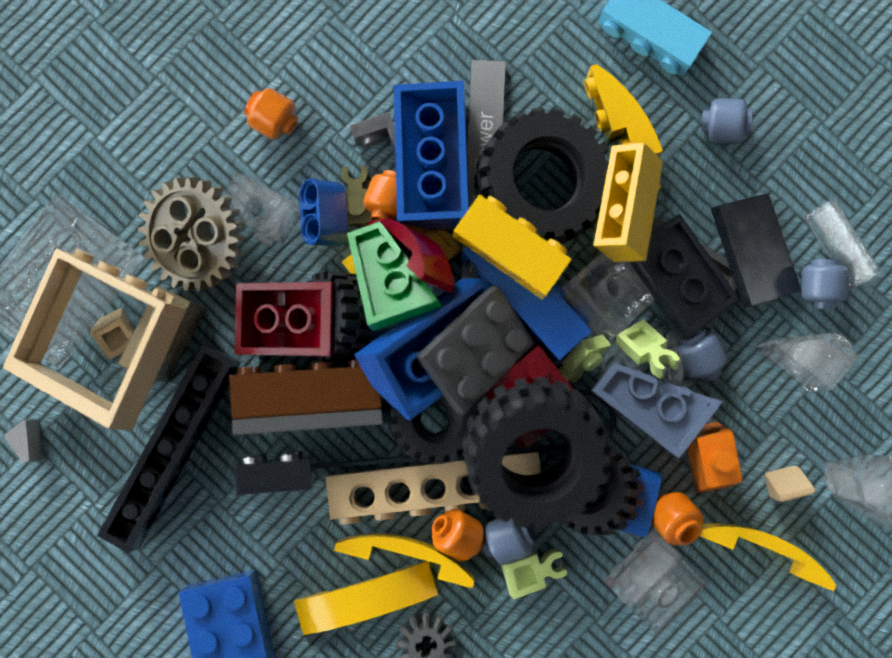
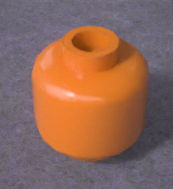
[244,88,298,140]
[363,170,397,221]
[651,492,703,546]
[432,509,485,562]

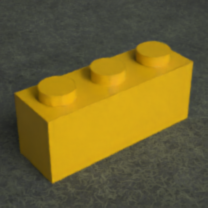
[593,143,663,262]
[453,195,571,300]

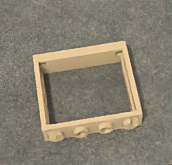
[2,248,187,431]

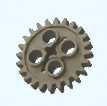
[138,177,246,291]

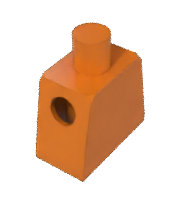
[687,422,742,493]

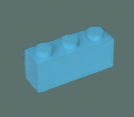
[598,0,712,77]

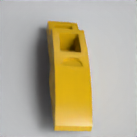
[584,64,663,191]

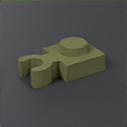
[341,165,373,226]

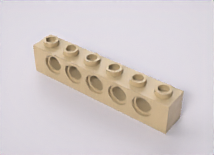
[326,451,541,525]

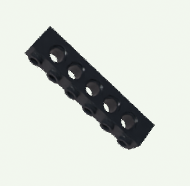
[97,344,241,553]

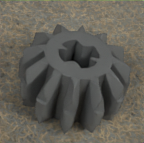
[396,611,457,658]

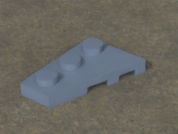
[591,363,723,459]

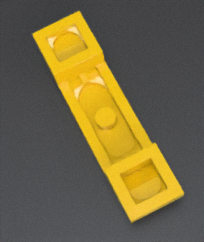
[700,523,836,591]
[334,533,474,588]
[294,561,438,635]

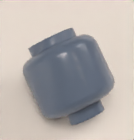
[702,98,753,144]
[801,259,849,309]
[675,328,728,382]
[483,518,537,565]

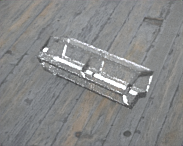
[803,198,881,289]

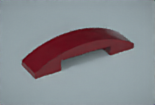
[367,219,454,293]

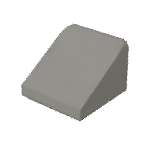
[4,419,42,463]

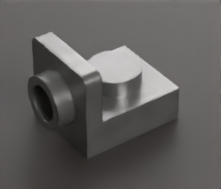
[350,112,395,152]

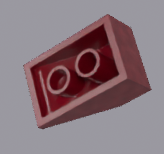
[235,282,335,356]

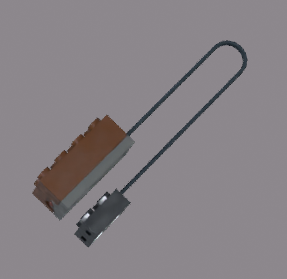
[230,360,617,495]

